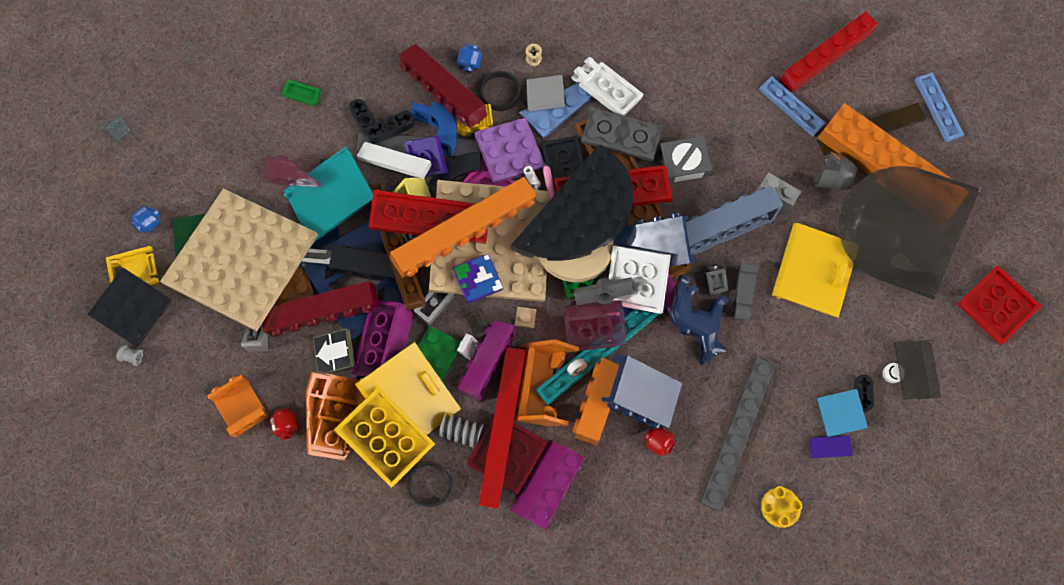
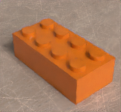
[573,358,619,446]

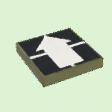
[313,329,355,373]

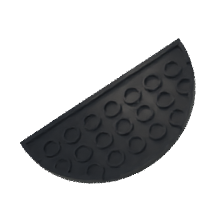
[511,144,633,261]

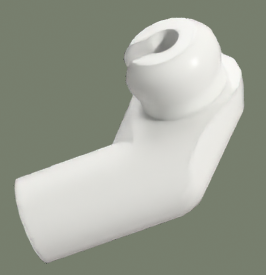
[524,166,541,190]

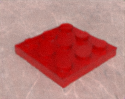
[957,265,1042,346]

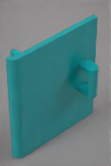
[284,147,373,242]

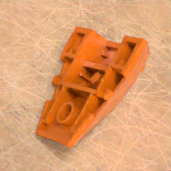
[306,371,365,460]

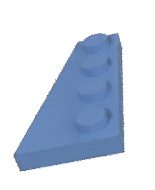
[519,82,593,139]

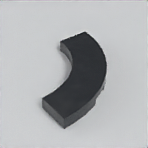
[427,152,482,198]

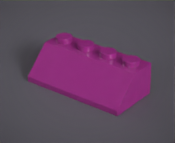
[352,300,414,378]
[457,321,516,402]
[510,440,585,530]

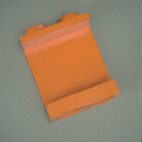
[207,374,269,438]

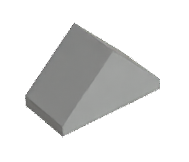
[241,324,268,352]

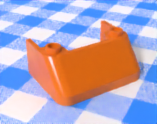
[514,339,579,426]

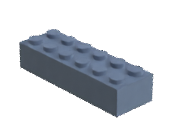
[686,186,783,255]

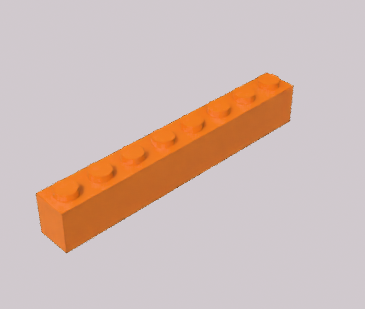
[390,177,537,278]

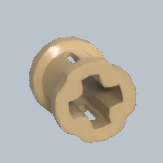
[526,44,542,66]

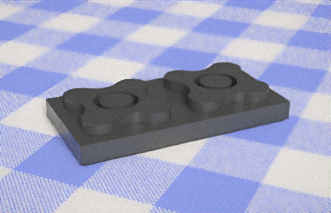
[581,108,663,162]

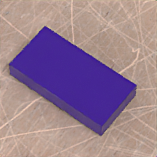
[809,436,853,459]

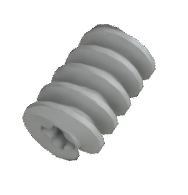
[439,413,484,448]

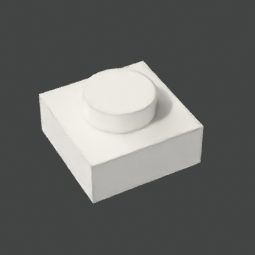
[457,334,479,359]

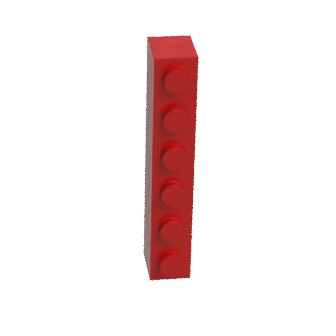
[780,11,878,93]

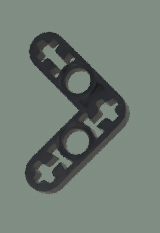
[349,99,415,144]

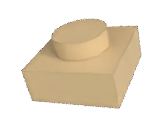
[515,307,536,329]

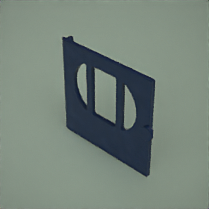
[300,221,426,341]

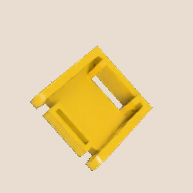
[106,246,159,285]

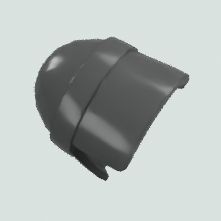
[814,152,858,191]

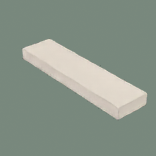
[357,142,432,179]

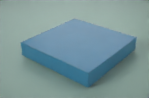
[817,389,868,437]

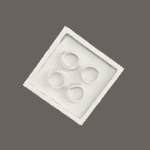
[609,245,671,314]

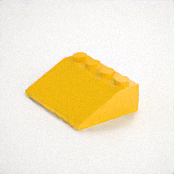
[333,387,435,488]

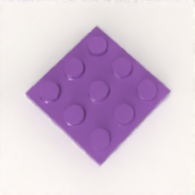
[474,118,546,184]

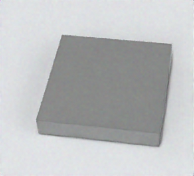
[527,75,565,112]

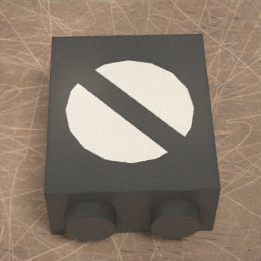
[659,136,714,183]

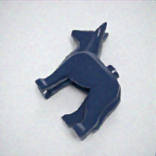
[669,275,729,365]

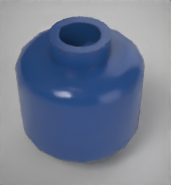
[457,44,482,73]
[130,206,160,233]

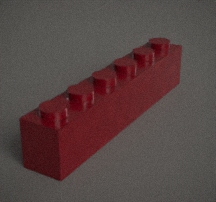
[399,43,487,128]
[262,281,379,337]

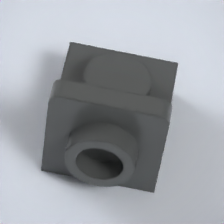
[702,264,729,295]

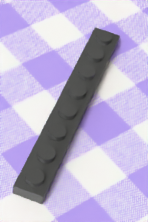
[701,358,776,511]

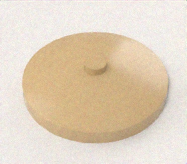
[538,241,614,282]

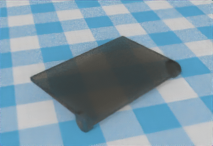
[894,340,942,400]

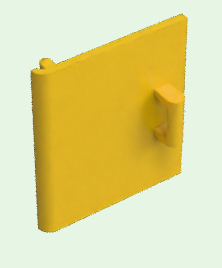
[772,223,859,318]
[355,342,461,435]

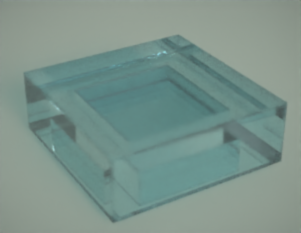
[105,116,132,141]

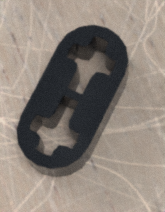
[853,374,874,413]

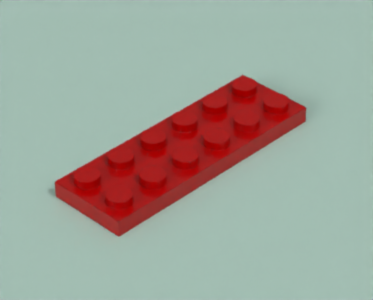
[554,165,672,206]
[369,190,488,244]

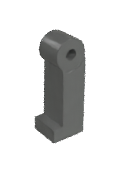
[734,263,759,321]

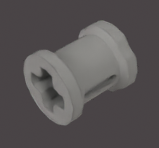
[116,344,144,366]

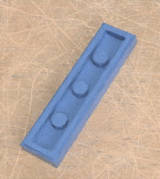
[915,72,964,143]
[759,76,826,137]

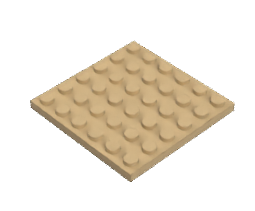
[429,180,550,302]
[160,189,318,332]

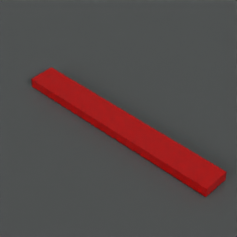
[478,347,526,509]

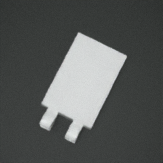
[571,57,644,116]

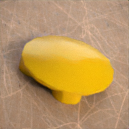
[761,486,802,528]

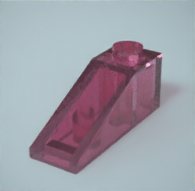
[264,155,321,187]

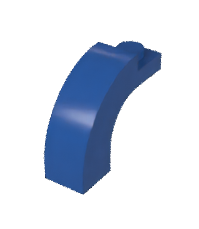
[410,102,457,156]

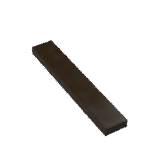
[817,103,926,156]

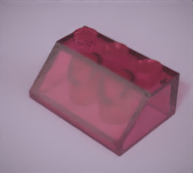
[563,300,626,351]

